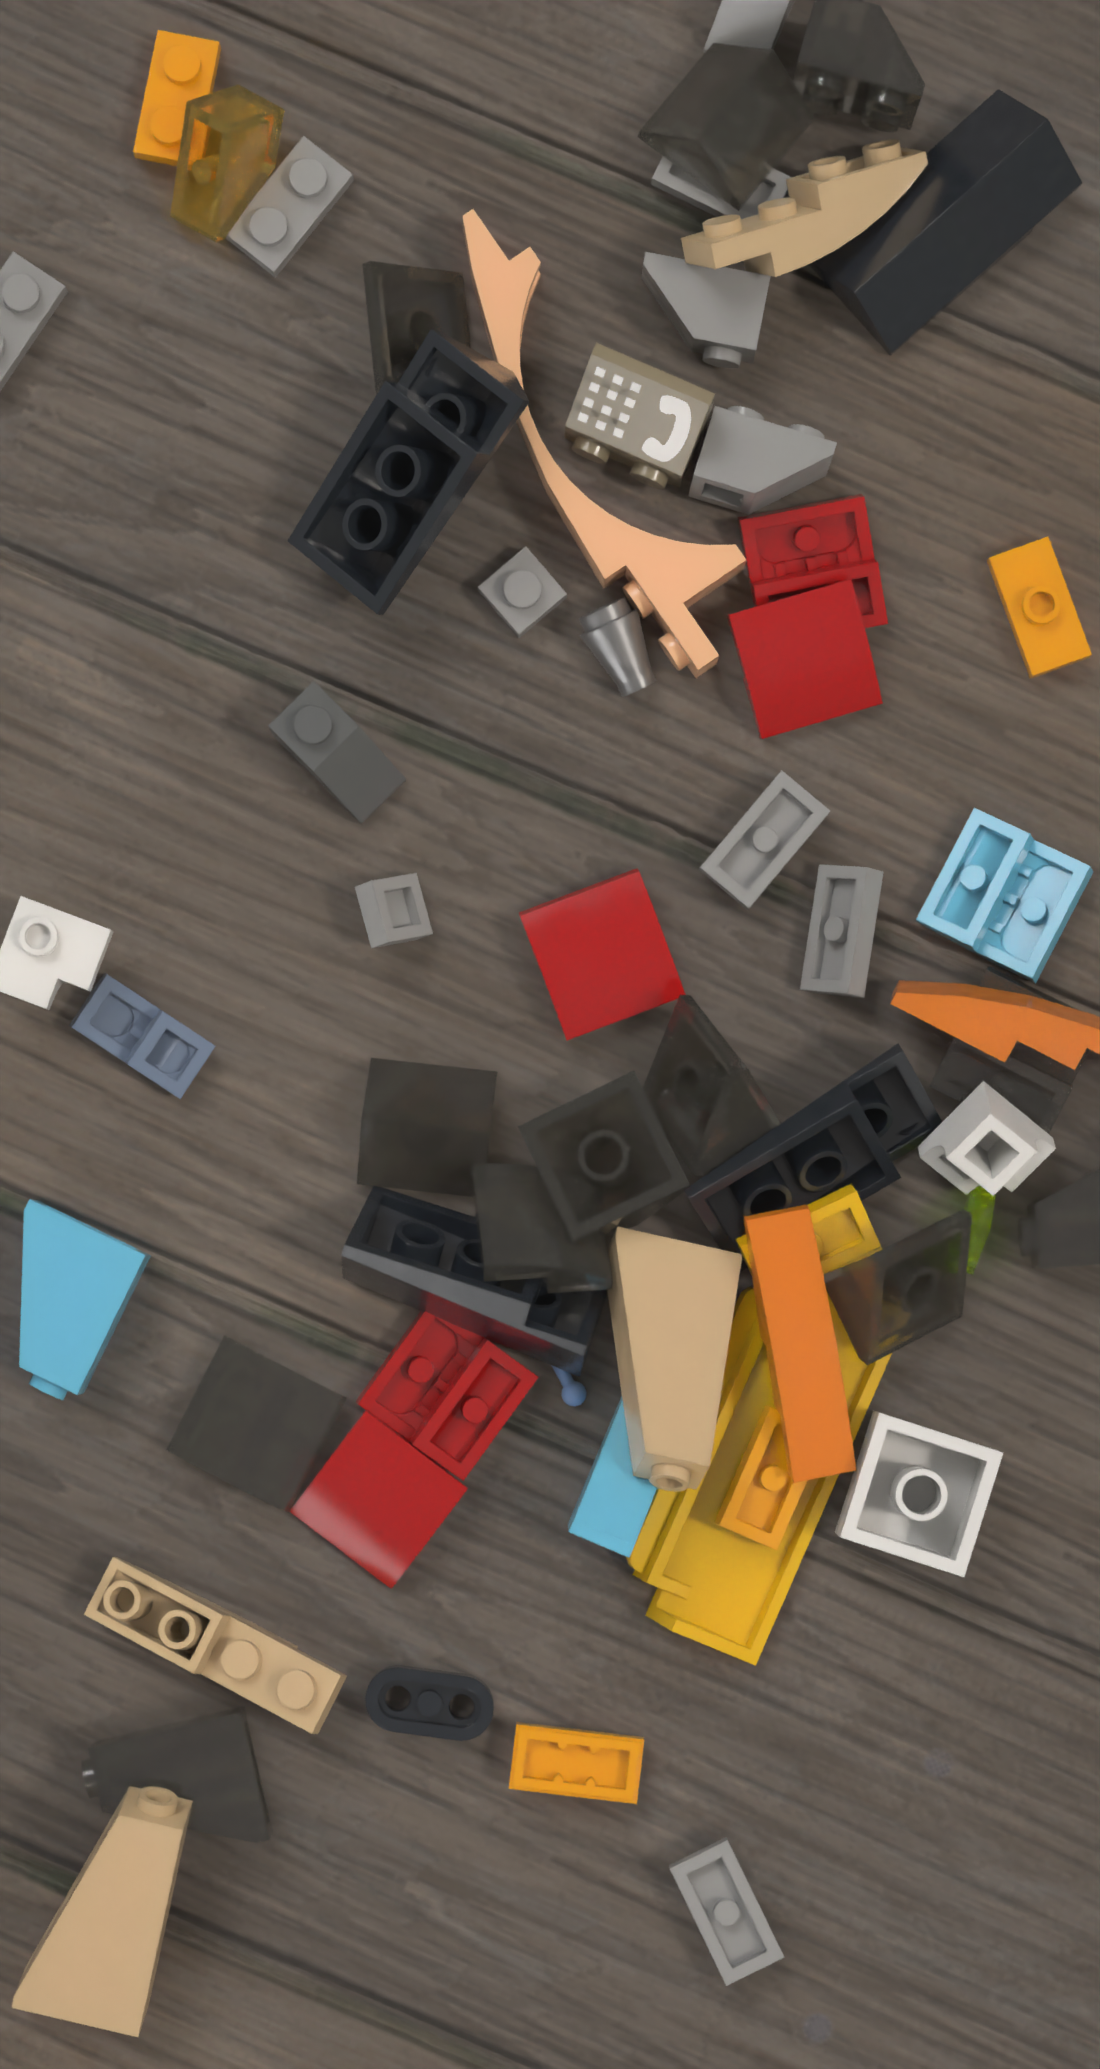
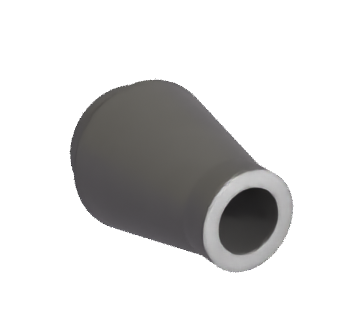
[579,597,656,697]

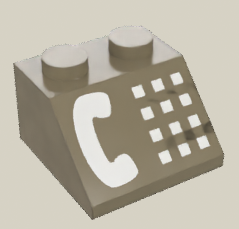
[564,343,715,489]

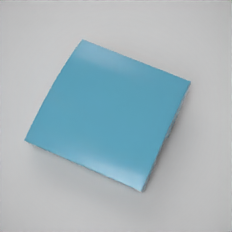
[916,808,1094,984]

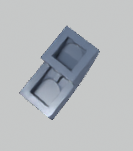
[69,973,215,1099]

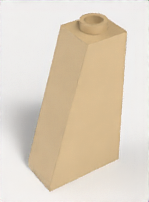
[604,1226,743,1491]
[11,1786,193,2037]

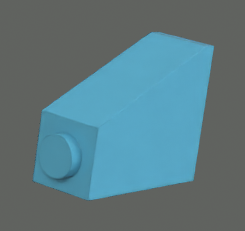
[19,1199,151,1400]
[568,1396,657,1557]

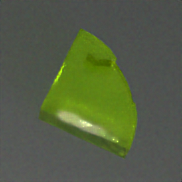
[950,1186,996,1275]

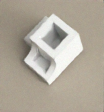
[0,896,113,1010]
[918,1081,1056,1196]

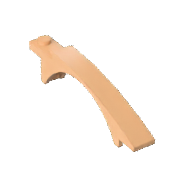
[463,209,746,678]

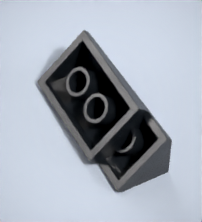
[809,89,1083,356]
[288,329,530,615]
[684,1043,942,1272]
[341,1185,608,1377]

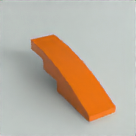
[890,980,1100,1070]
[744,1205,857,1483]

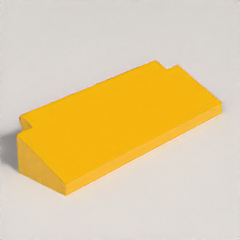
[626,1274,910,1666]

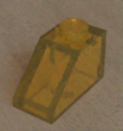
[170,84,285,242]

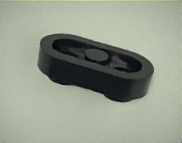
[365,1665,494,1741]

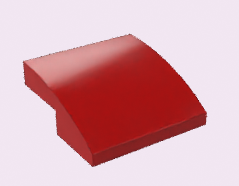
[737,494,888,628]
[727,579,883,740]
[519,868,686,1041]
[356,1311,539,1481]
[289,1410,469,1589]

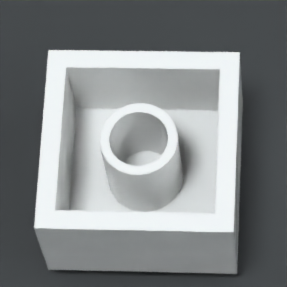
[835,1410,1003,1577]

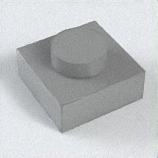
[478,546,567,638]
[355,873,433,948]

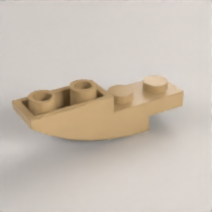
[681,140,928,277]
[84,1557,347,1734]

